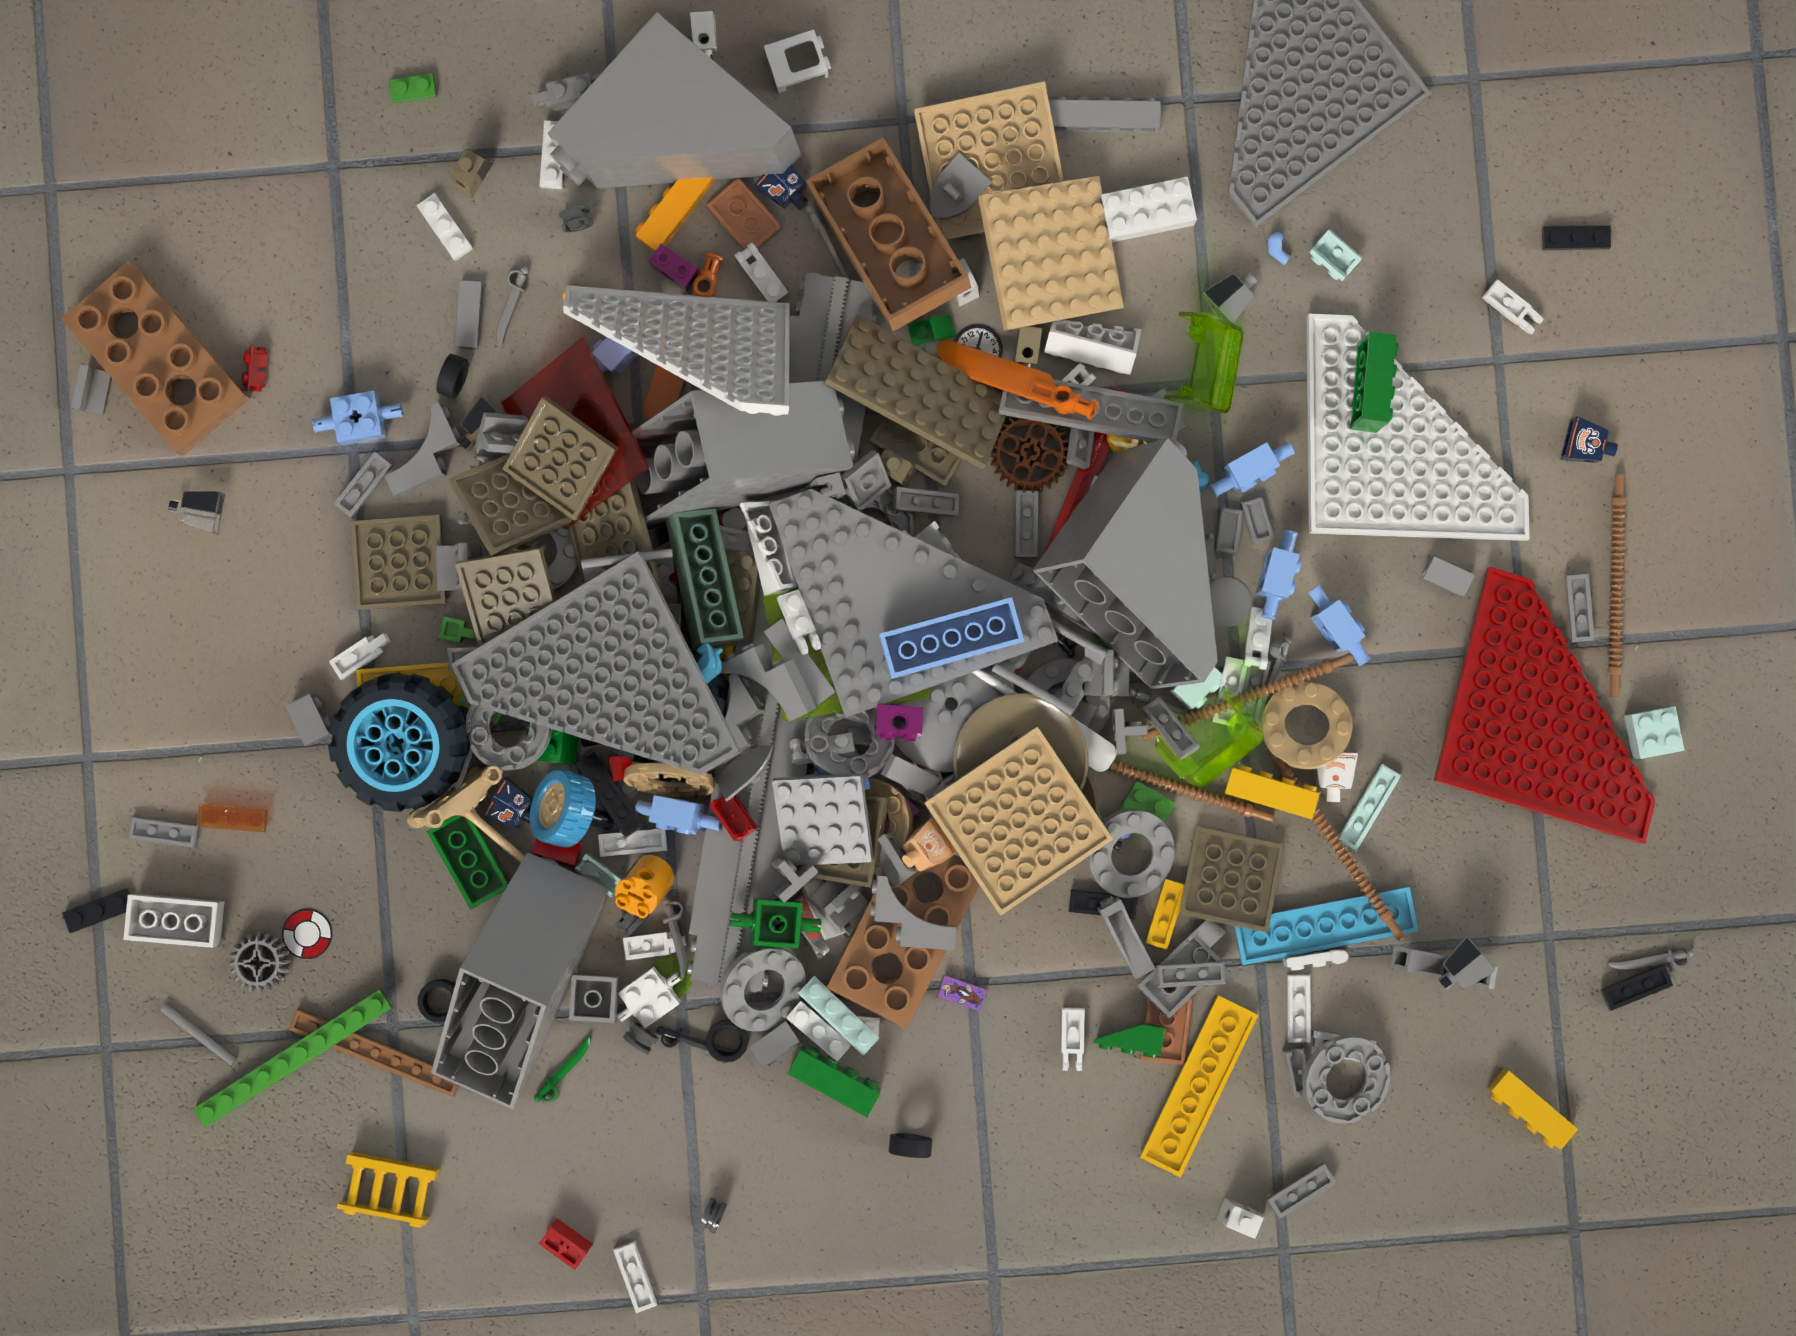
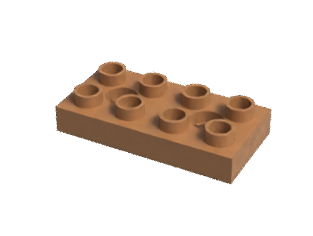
[805,137,971,331]
[61,261,251,456]
[827,829,979,1029]

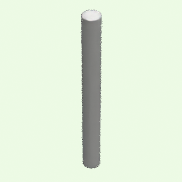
[160,1004,237,1065]

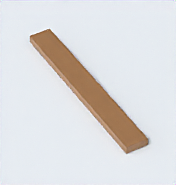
[288,1008,459,1098]

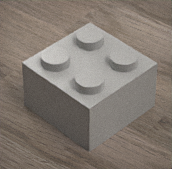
[569,973,620,1023]

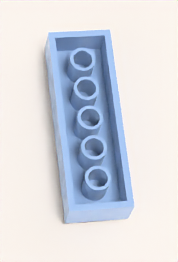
[878,597,1024,679]

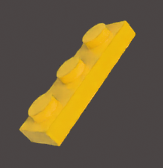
[1145,879,1184,950]

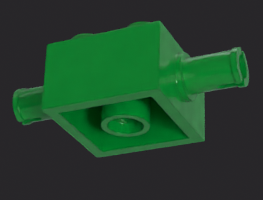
[730,898,822,948]

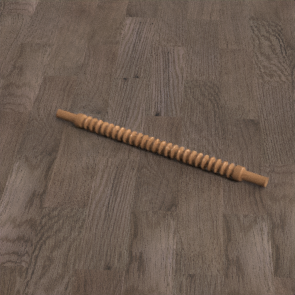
[1608,475,1626,697]
[1142,653,1353,741]
[1269,753,1405,940]
[1109,759,1275,823]

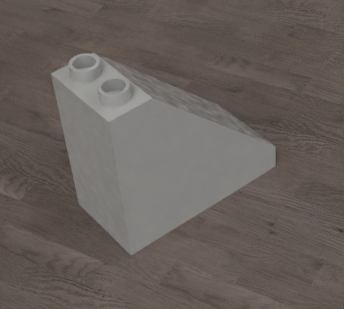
[547,12,801,188]
[624,381,855,530]
[1032,438,1218,689]
[431,852,610,1109]

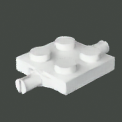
[617,966,682,1028]

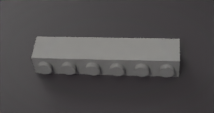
[1049,96,1161,133]

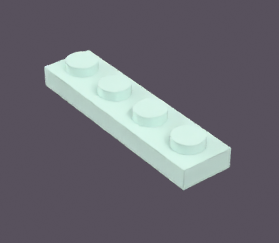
[798,976,879,1056]

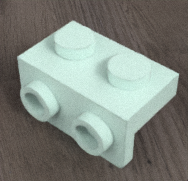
[1309,229,1362,281]

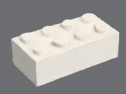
[1101,177,1197,242]
[123,893,225,948]

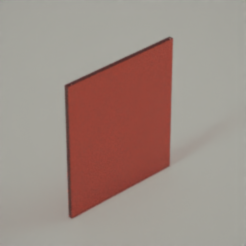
[501,338,650,530]

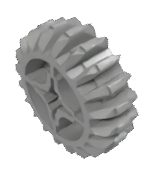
[228,932,291,993]

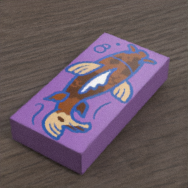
[937,975,987,1011]

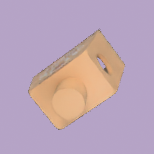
[902,817,957,872]

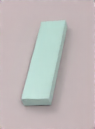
[1338,764,1401,852]

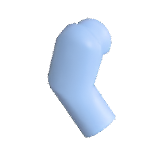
[1268,232,1291,265]

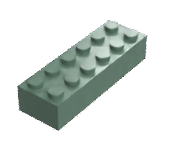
[666,508,744,651]

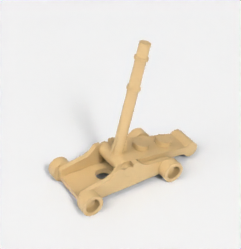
[407,766,525,864]

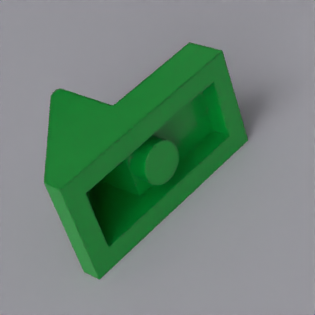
[908,315,956,346]

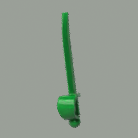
[534,1035,591,1102]

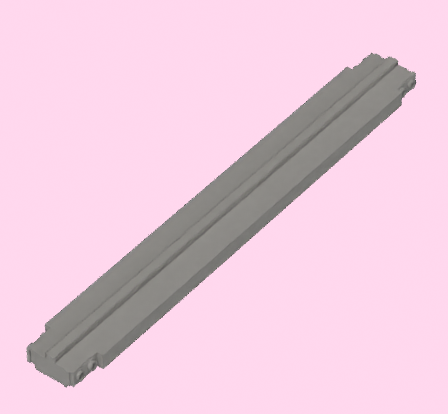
[687,272,877,993]

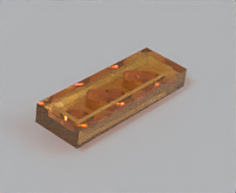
[197,804,268,832]

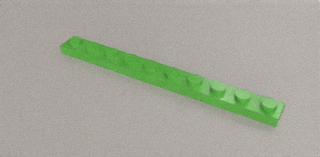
[193,988,393,1128]

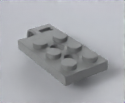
[1137,920,1225,1019]

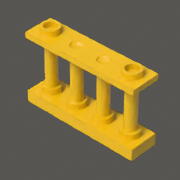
[337,1151,440,1227]

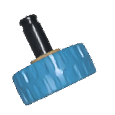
[530,769,615,847]

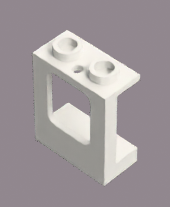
[764,30,831,93]

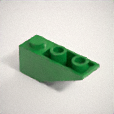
[1094,1023,1167,1058]

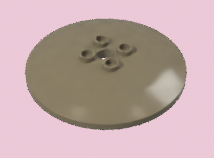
[953,693,1089,792]

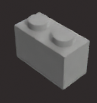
[286,694,332,746]

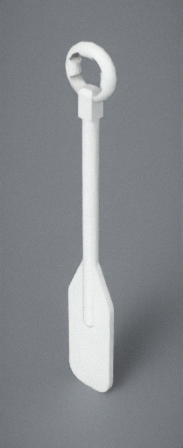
[972,669,1116,772]

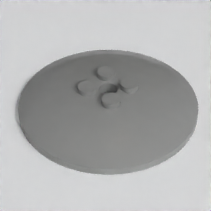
[882,664,1015,772]

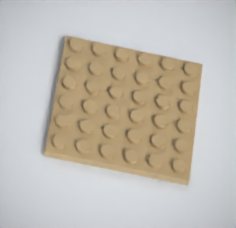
[914,81,1064,241]
[978,176,1124,331]
[924,726,1113,916]

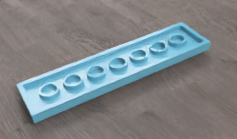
[1234,887,1418,965]

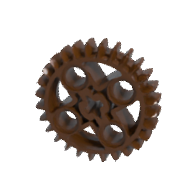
[989,417,1069,493]

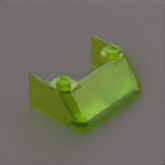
[1164,312,1243,414]
[1155,685,1264,787]

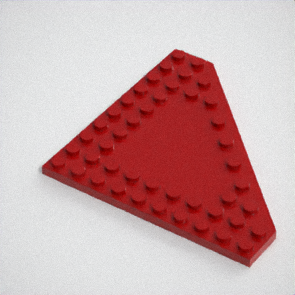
[1433,567,1656,844]

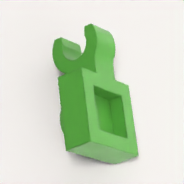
[438,616,477,643]

